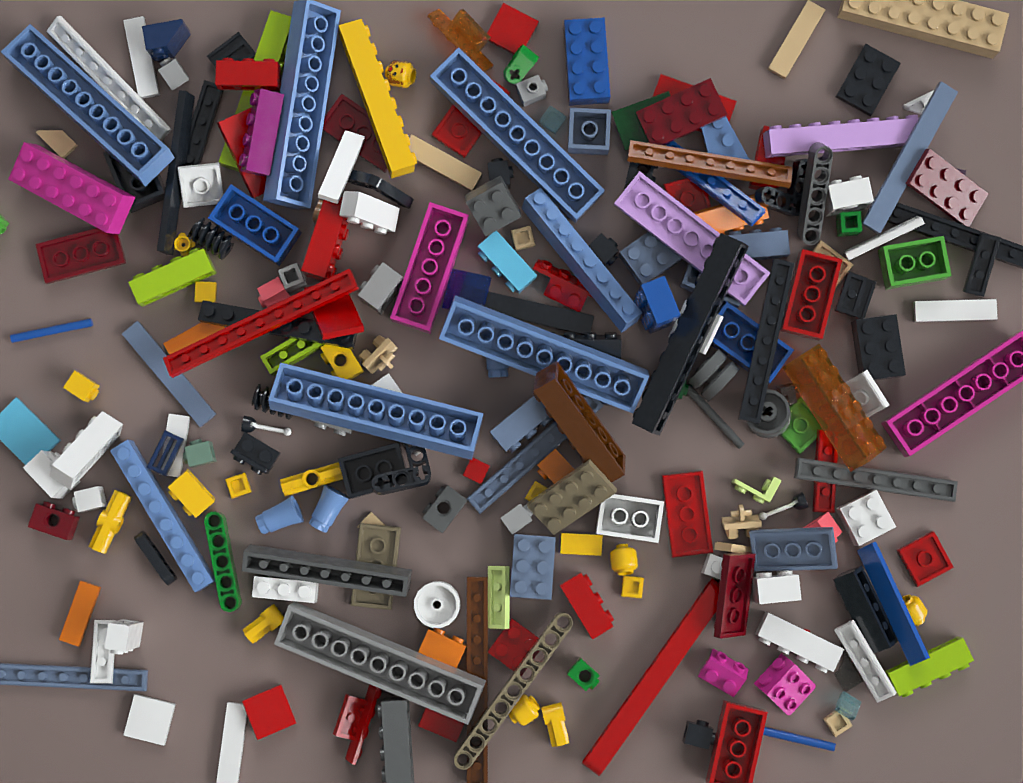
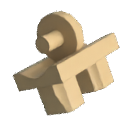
[359,335,398,374]
[721,504,762,539]

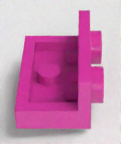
[698,649,749,697]

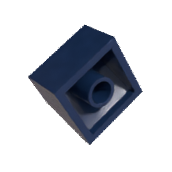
[142,19,191,63]

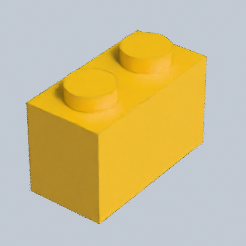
[168,468,215,518]

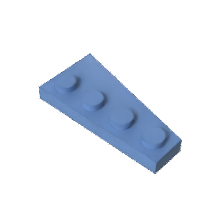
[700,117,750,178]

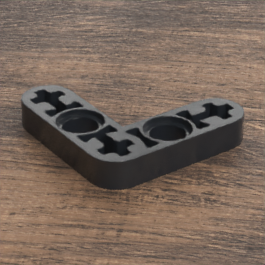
[755,159,808,217]
[347,169,414,209]
[372,443,431,495]

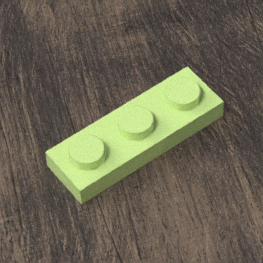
[488,566,510,629]

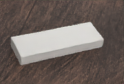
[159,414,190,477]
[90,620,116,684]

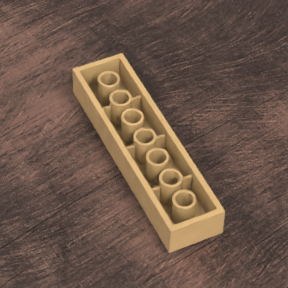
[837,0,1009,59]

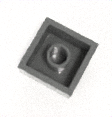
[465,175,522,236]

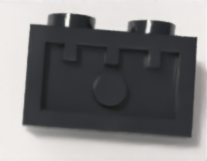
[230,432,281,475]

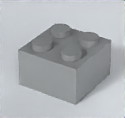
[358,262,404,315]

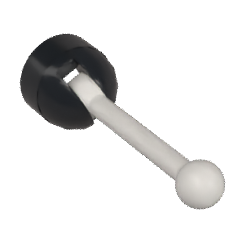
[241,415,292,436]
[759,492,809,520]

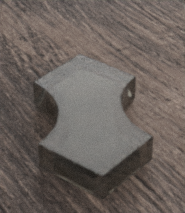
[834,644,863,692]

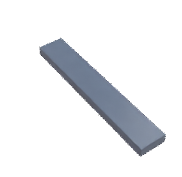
[122,321,216,427]

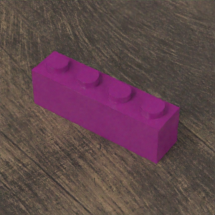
[239,88,284,177]

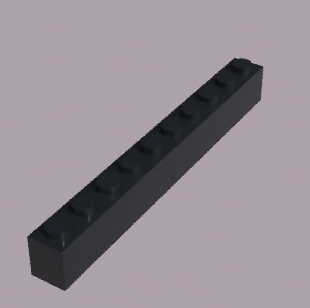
[632,233,749,436]

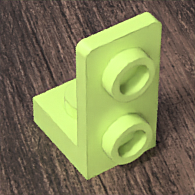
[731,477,781,504]

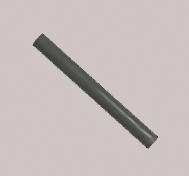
[687,384,745,449]

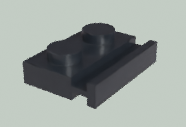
[207,32,256,68]
[835,272,877,319]

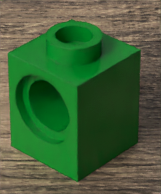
[567,657,600,691]

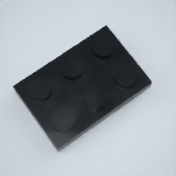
[835,44,901,117]

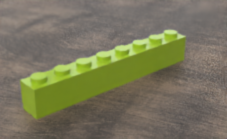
[219,10,291,172]

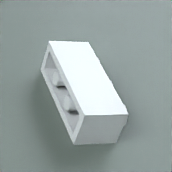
[339,191,400,235]
[252,575,319,603]
[104,619,144,654]

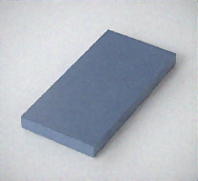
[749,527,838,571]

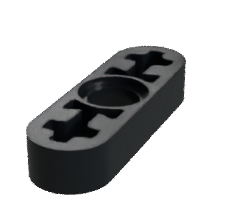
[134,531,177,586]

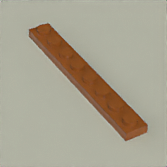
[627,140,792,188]

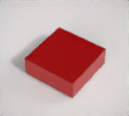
[463,458,490,484]

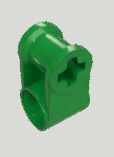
[503,44,539,84]

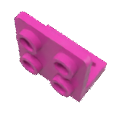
[754,653,816,715]

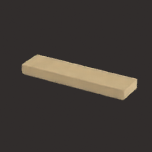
[768,0,826,79]
[409,134,482,191]

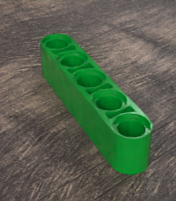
[204,512,242,612]

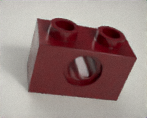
[28,501,80,540]

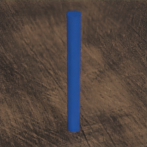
[10,318,93,343]
[763,727,836,751]

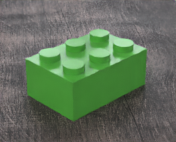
[878,236,952,290]

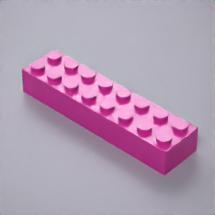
[881,331,1023,457]

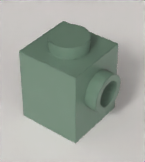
[183,439,217,468]

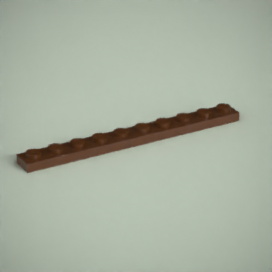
[467,577,488,783]

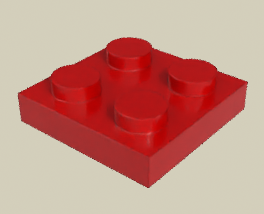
[488,618,540,676]

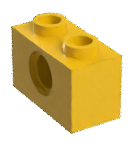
[320,344,364,380]

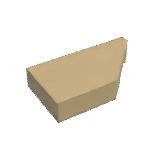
[36,130,78,159]
[714,542,752,553]

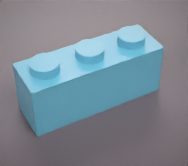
[478,231,537,294]

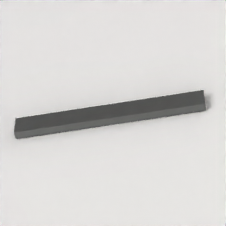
[794,458,958,502]

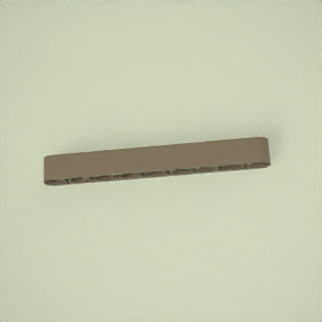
[454,612,573,770]

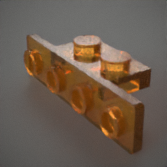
[427,9,494,73]

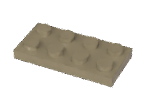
[527,459,617,535]

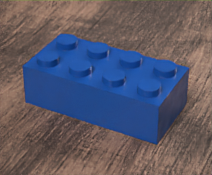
[563,17,611,106]
[208,184,302,266]
[633,276,681,334]
[711,302,794,384]

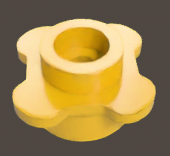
[174,233,196,257]

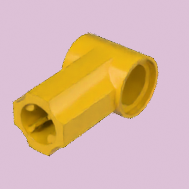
[242,604,284,644]
[541,702,569,747]

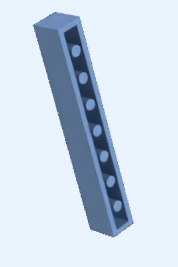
[521,188,642,333]
[110,440,215,592]

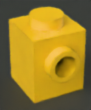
[63,370,100,403]

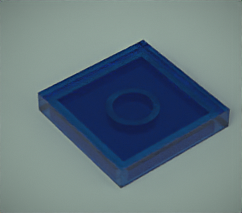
[442,269,492,310]

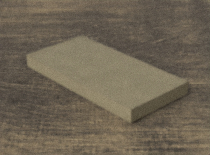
[350,523,401,610]

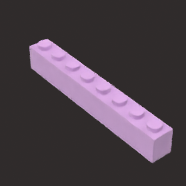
[763,115,919,158]

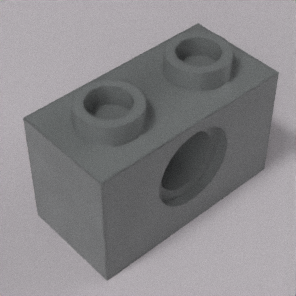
[422,485,468,533]

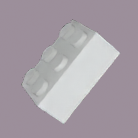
[595,494,664,543]

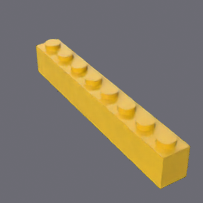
[338,19,417,179]

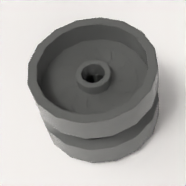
[688,349,740,402]
[747,389,791,439]

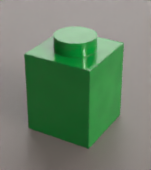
[836,211,862,237]

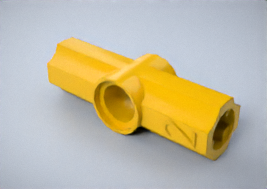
[280,462,343,497]
[88,490,132,554]

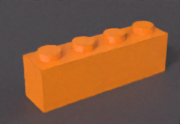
[693,194,769,234]

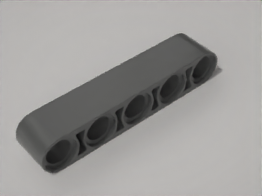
[797,142,833,245]

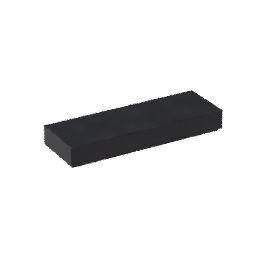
[963,232,1001,297]

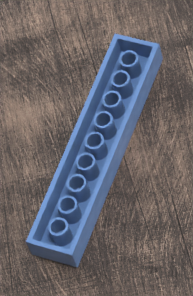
[263,0,341,210]
[1,24,175,187]
[430,47,605,223]
[439,295,649,413]
[268,363,483,460]

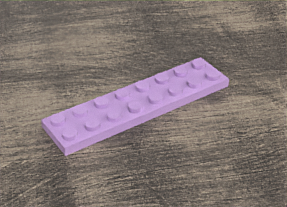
[614,171,770,306]

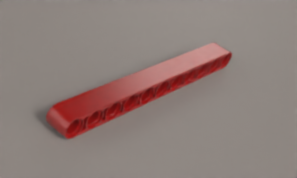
[582,578,719,776]

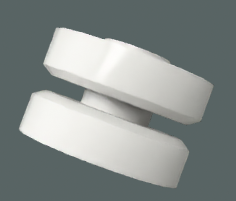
[414,581,460,628]

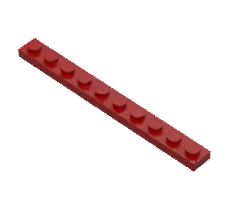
[163,269,359,378]

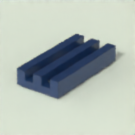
[147,430,184,476]

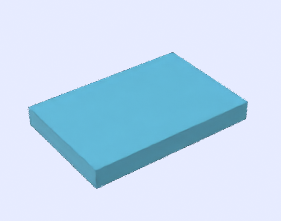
[0,397,61,465]

